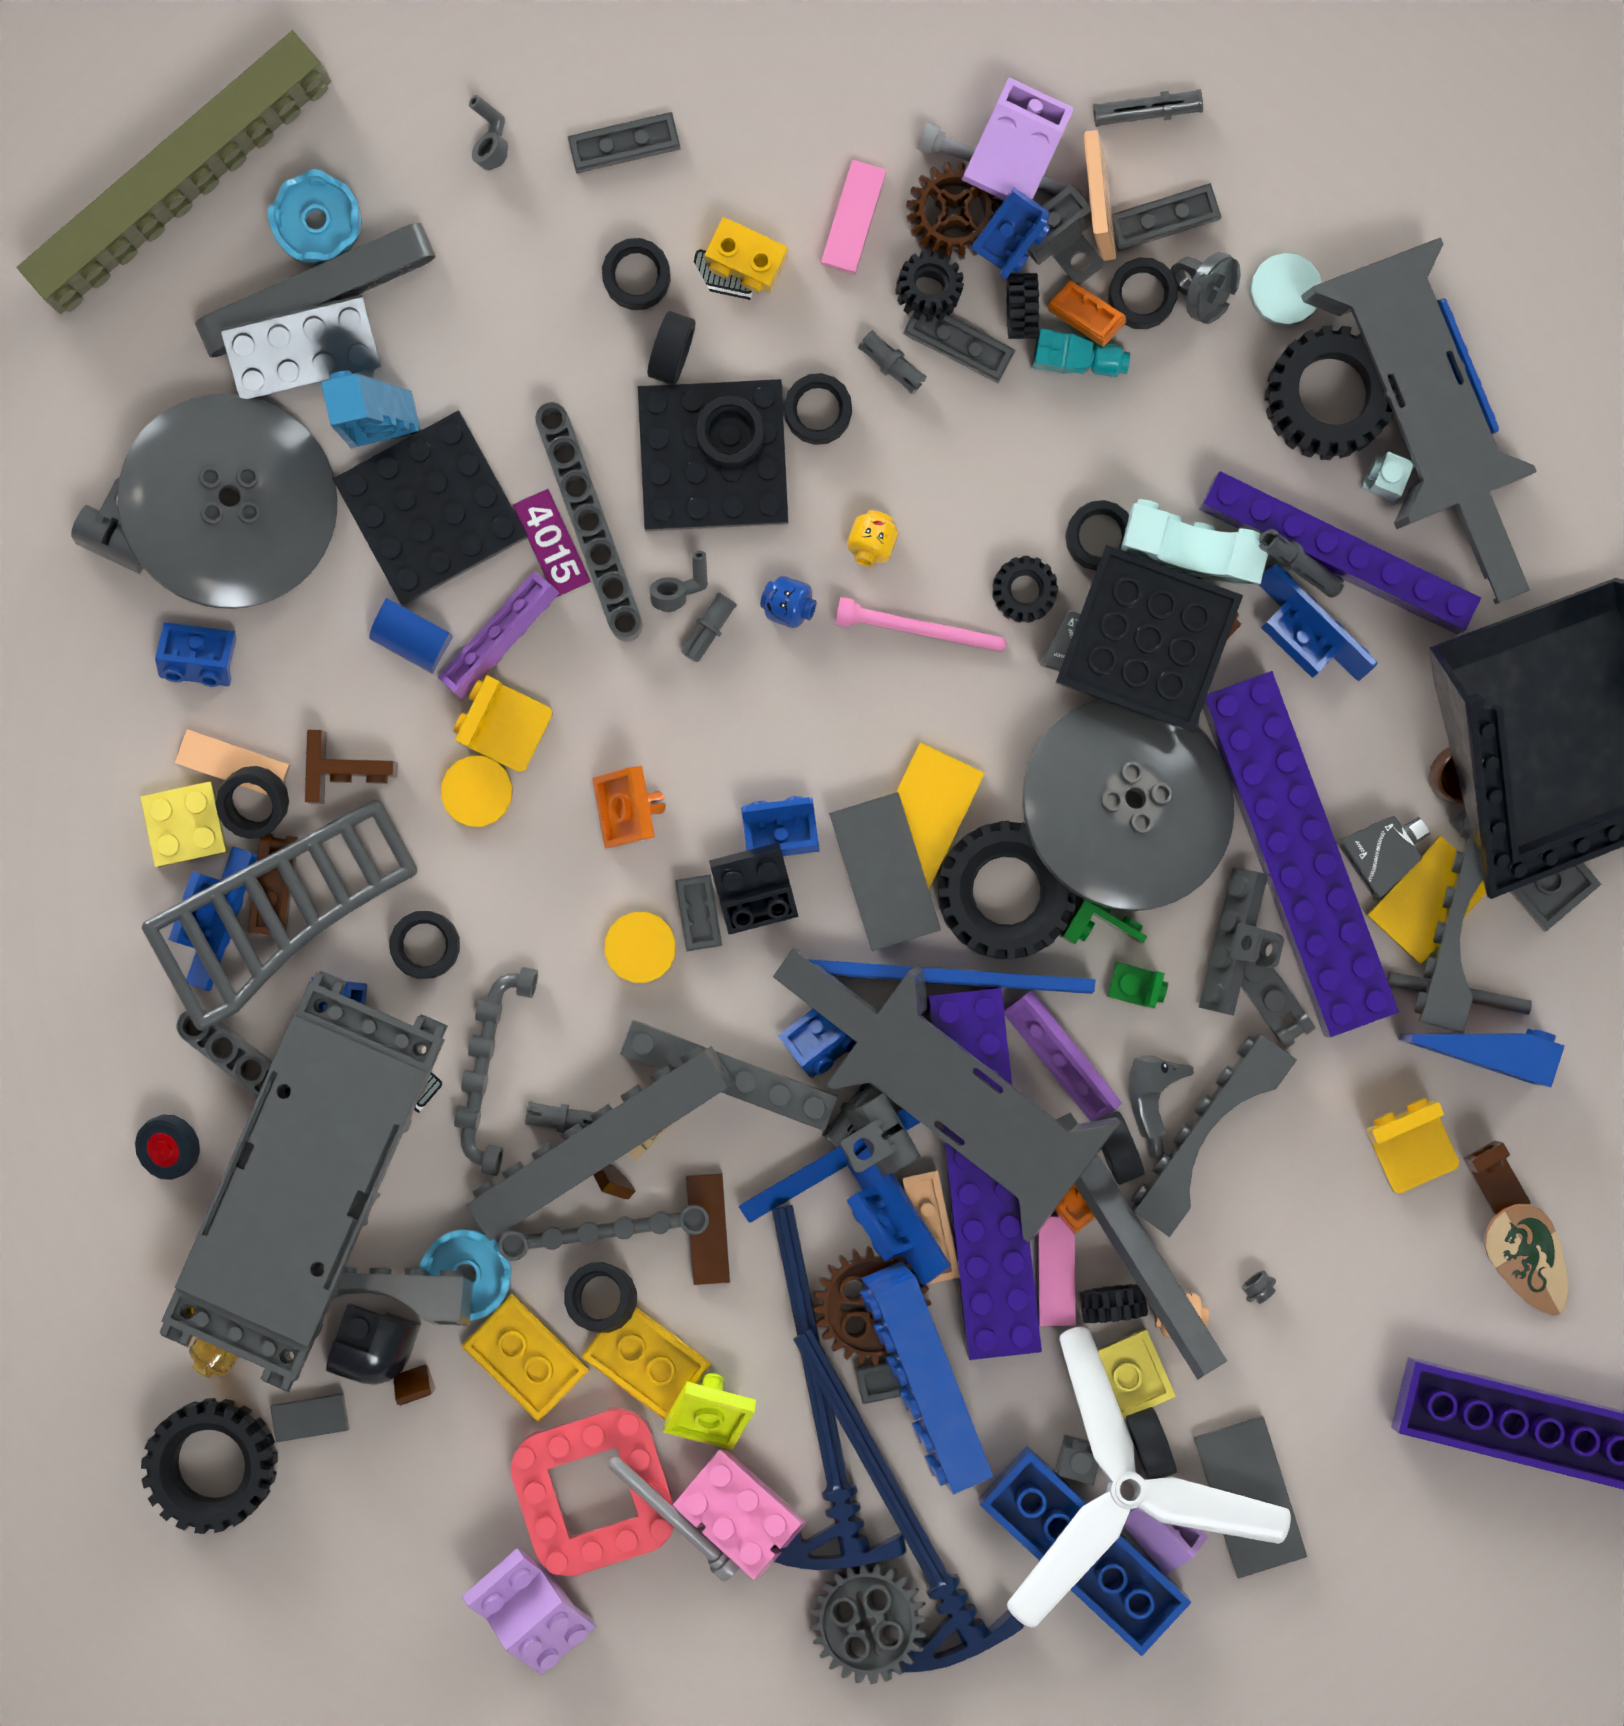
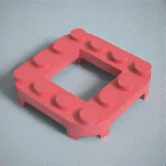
[511,1407,674,1576]

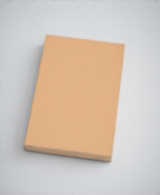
[1084,130,1116,261]

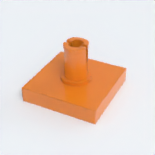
[592,766,666,849]

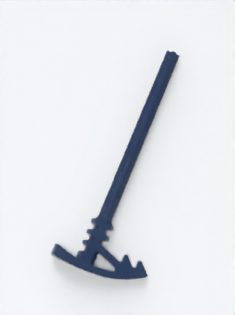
[771,1205,907,1570]
[793,1328,1024,1672]

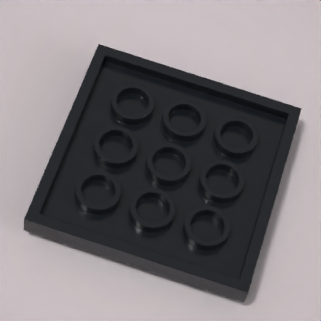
[638,379,789,531]
[333,410,528,606]
[1055,545,1243,733]

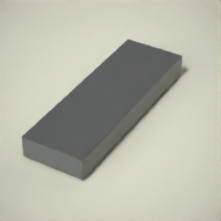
[568,112,681,174]
[1112,183,1222,252]
[903,311,1015,383]

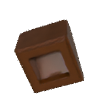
[393,1365,436,1406]

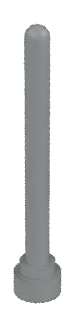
[917,122,1082,196]
[609,1457,739,1581]

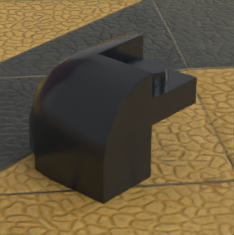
[326,1303,421,1385]

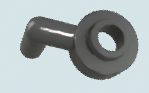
[469,95,508,170]
[650,551,708,612]

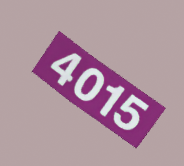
[513,489,591,597]

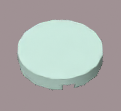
[1250,253,1322,327]

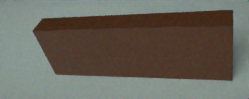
[686,1173,730,1285]

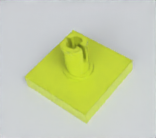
[663,1373,756,1450]

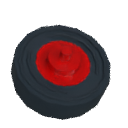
[135,1114,200,1180]

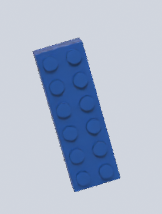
[860,1261,994,1495]
[978,1445,1192,1656]

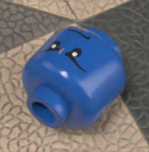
[760,576,817,628]

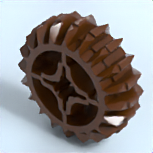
[906,162,1003,260]

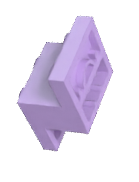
[462,1548,596,1675]

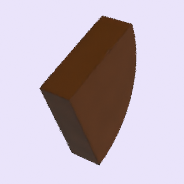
[593,1164,636,1200]

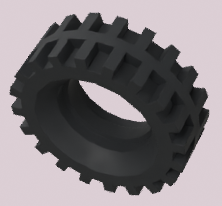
[938,821,1076,959]

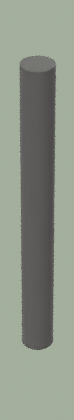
[1387,971,1532,1015]

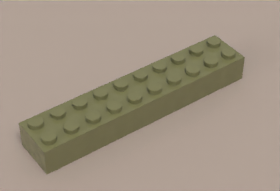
[16,30,331,314]

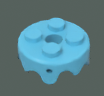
[268,169,362,265]
[419,1228,512,1320]

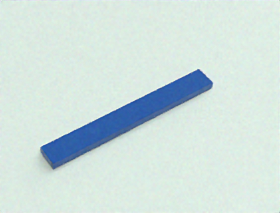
[807,959,1096,994]

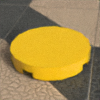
[441,756,513,827]
[604,912,676,983]

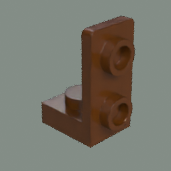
[1463,1140,1531,1215]

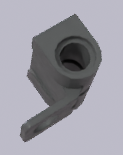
[1027,184,1104,285]
[71,477,143,574]
[840,1093,921,1176]

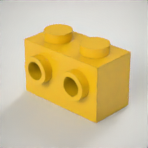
[704,217,788,293]

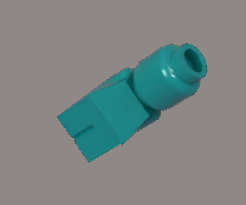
[1032,329,1130,377]

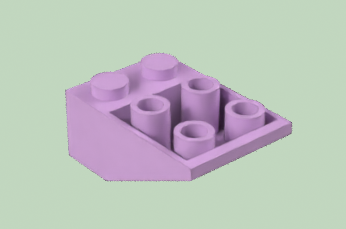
[962,77,1074,200]

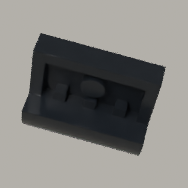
[709,842,799,935]

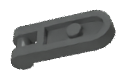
[1241,963,1316,1049]

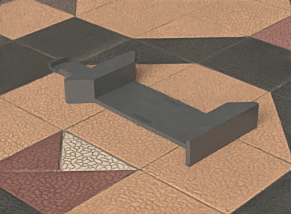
[1301,237,1537,604]
[773,947,1122,1243]

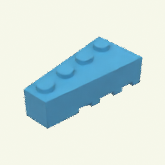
[321,371,421,449]

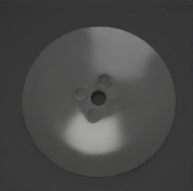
[117,394,337,609]
[1022,699,1234,911]

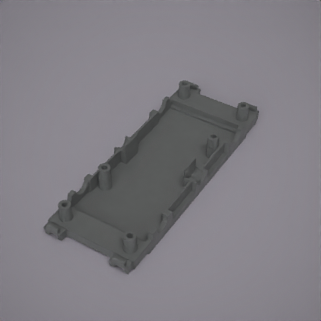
[159,971,448,1392]

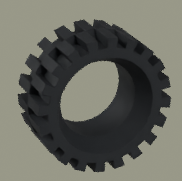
[1264,325,1398,460]
[141,1398,278,1534]

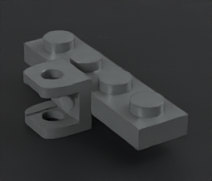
[1199,868,1284,1016]

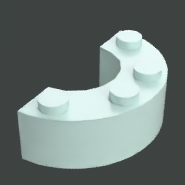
[1121,499,1268,585]

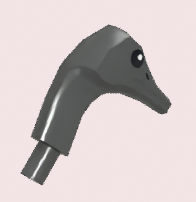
[1128,1055,1194,1158]

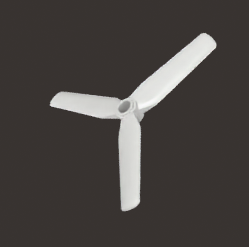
[1007,1326,1291,1628]

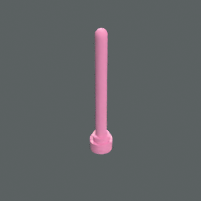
[834,597,1007,651]

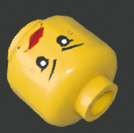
[846,510,899,567]

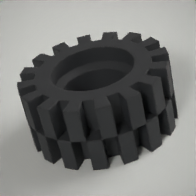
[895,250,964,322]
[1006,273,1039,339]
[992,556,1058,623]
[1079,1284,1148,1323]

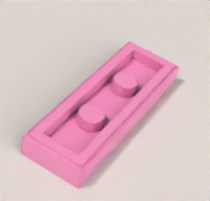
[821,160,886,274]
[1038,1216,1076,1326]

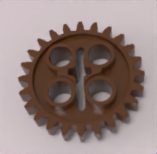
[813,1246,932,1366]

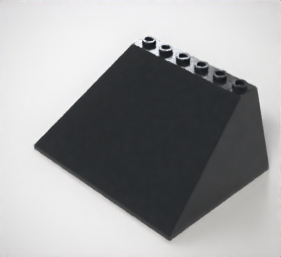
[1429,578,1624,899]

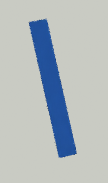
[739,1109,921,1223]

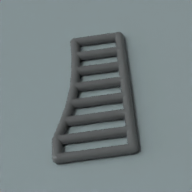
[142,799,417,1031]

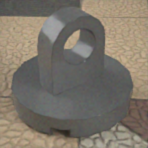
[1171,252,1241,324]

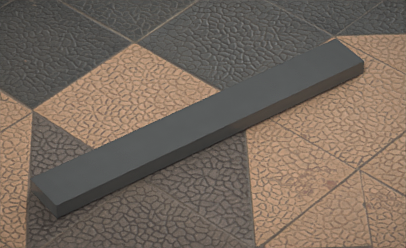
[1056,1112,1227,1380]

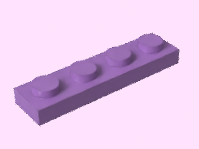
[438,571,559,700]
[1004,990,1122,1122]

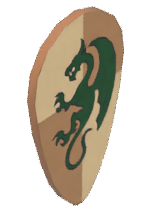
[1484,1204,1568,1315]

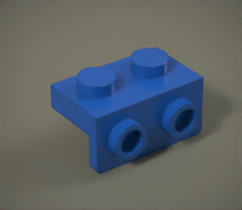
[971,187,1050,279]
[741,796,820,856]

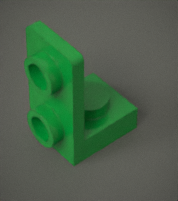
[1061,899,1147,944]
[1107,962,1168,1009]

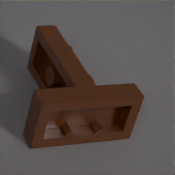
[305,730,398,804]

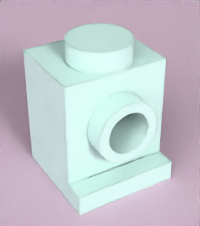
[1361,452,1414,502]

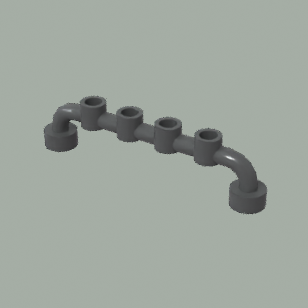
[454,967,538,1176]
[498,1204,710,1261]

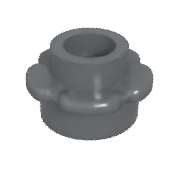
[1242,1270,1276,1304]

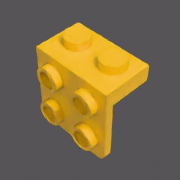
[453,675,553,772]
[1365,1097,1459,1193]

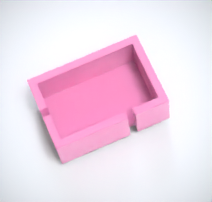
[672,1449,807,1580]

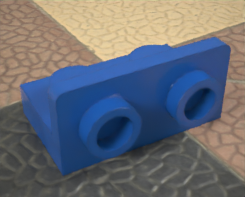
[155,622,236,687]
[778,1009,857,1078]

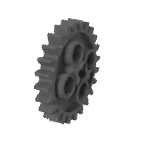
[810,1563,929,1684]

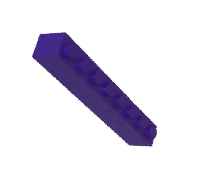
[1199,471,1481,635]

